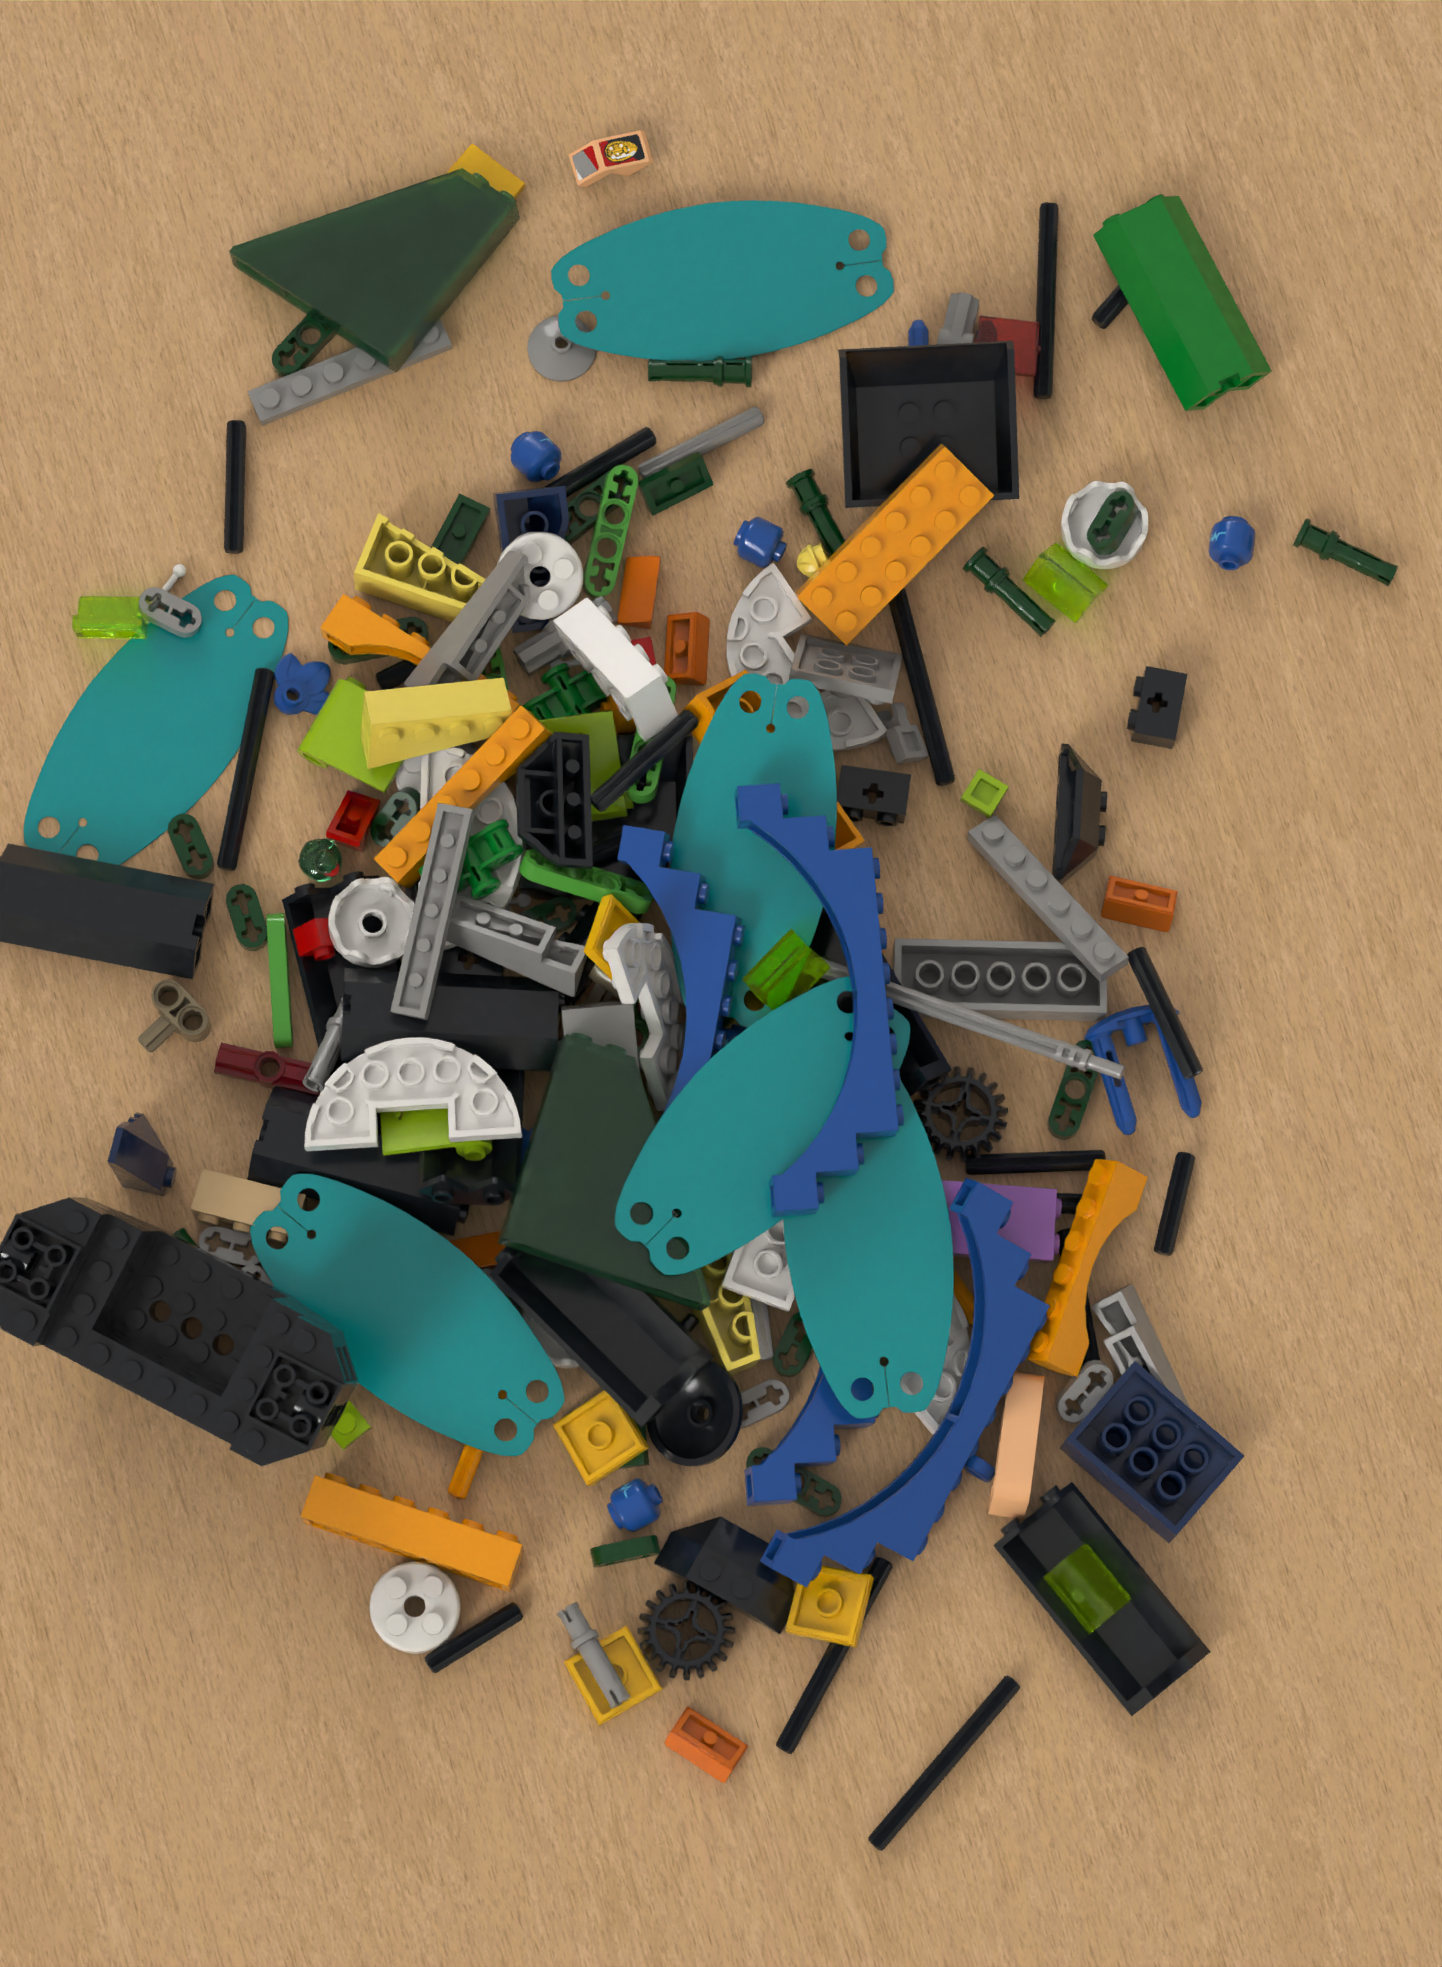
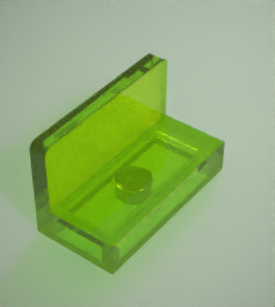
[1022,543,1108,623]
[72,596,149,639]
[742,928,830,1010]
[1043,1544,1131,1634]

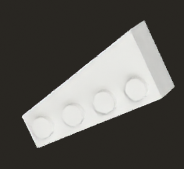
[553,597,678,742]

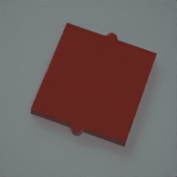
[974,316,1041,377]

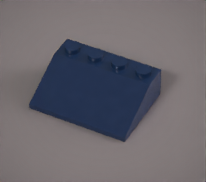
[1060,1361,1244,1543]

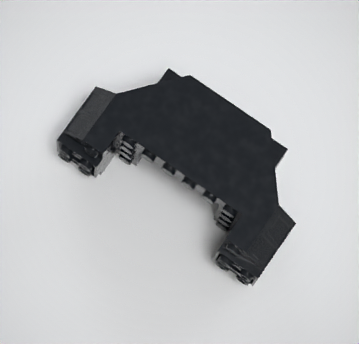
[0,1197,358,1466]

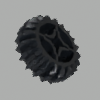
[913,1066,1008,1163]
[637,1581,736,1681]

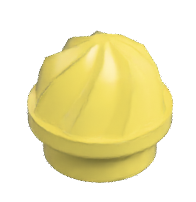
[797,543,829,577]

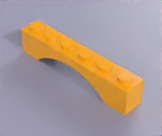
[320,594,520,740]
[374,705,553,889]
[1026,1159,1148,1377]

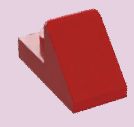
[326,790,381,852]

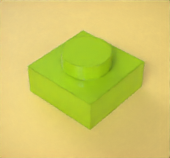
[960,769,1009,818]
[331,1400,371,1451]

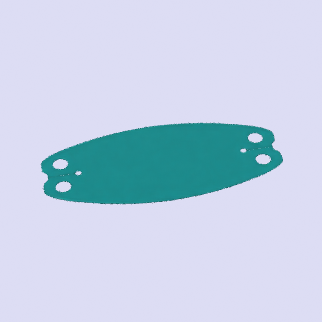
[551,200,894,361]
[24,575,288,865]
[670,674,837,1027]
[615,976,910,1275]
[783,1079,954,1418]
[250,1174,564,1456]

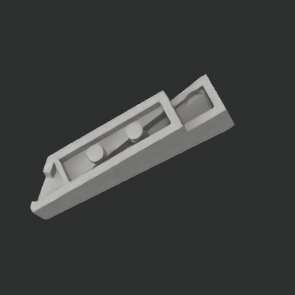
[404,551,531,687]
[446,893,587,997]
[1091,1284,1190,1408]

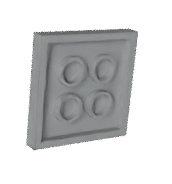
[788,634,903,705]

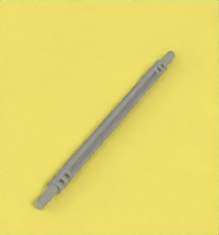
[799,952,1125,1080]

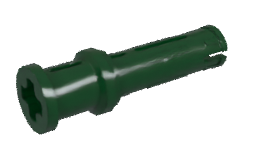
[648,356,752,387]
[786,469,845,556]
[1293,518,1398,586]
[962,547,1056,637]

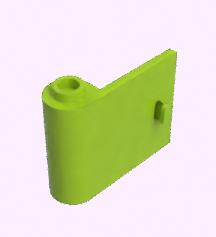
[297,677,404,793]
[539,710,634,821]
[380,1108,492,1161]

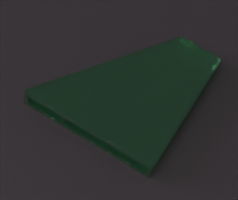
[229,168,520,372]
[497,1033,711,1311]

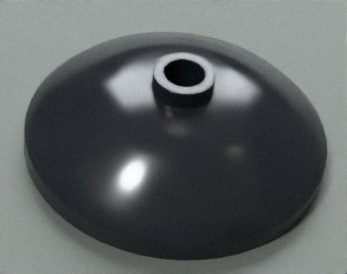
[646,1361,743,1467]

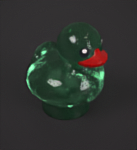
[298,838,342,881]

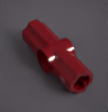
[214,1042,320,1097]

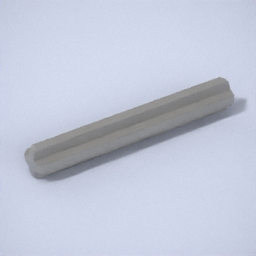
[638,407,764,479]

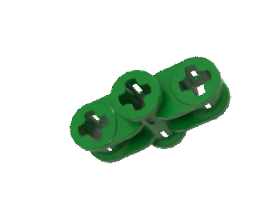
[522,663,609,734]
[418,819,523,900]

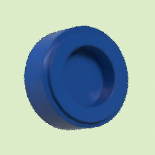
[963,1455,995,1483]

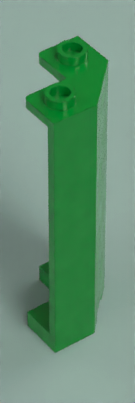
[1093,194,1272,411]

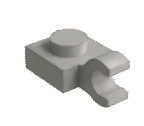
[878,703,929,764]

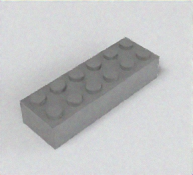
[893,938,1107,1021]

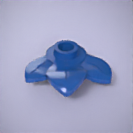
[274,653,330,715]

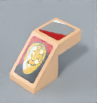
[569,130,653,187]

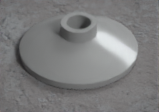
[528,316,596,382]

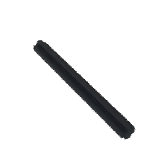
[1033,202,1059,399]
[889,588,955,786]
[217,668,274,871]
[776,1557,893,1754]
[868,1675,1020,1851]

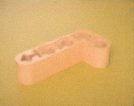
[988,1371,1045,1520]

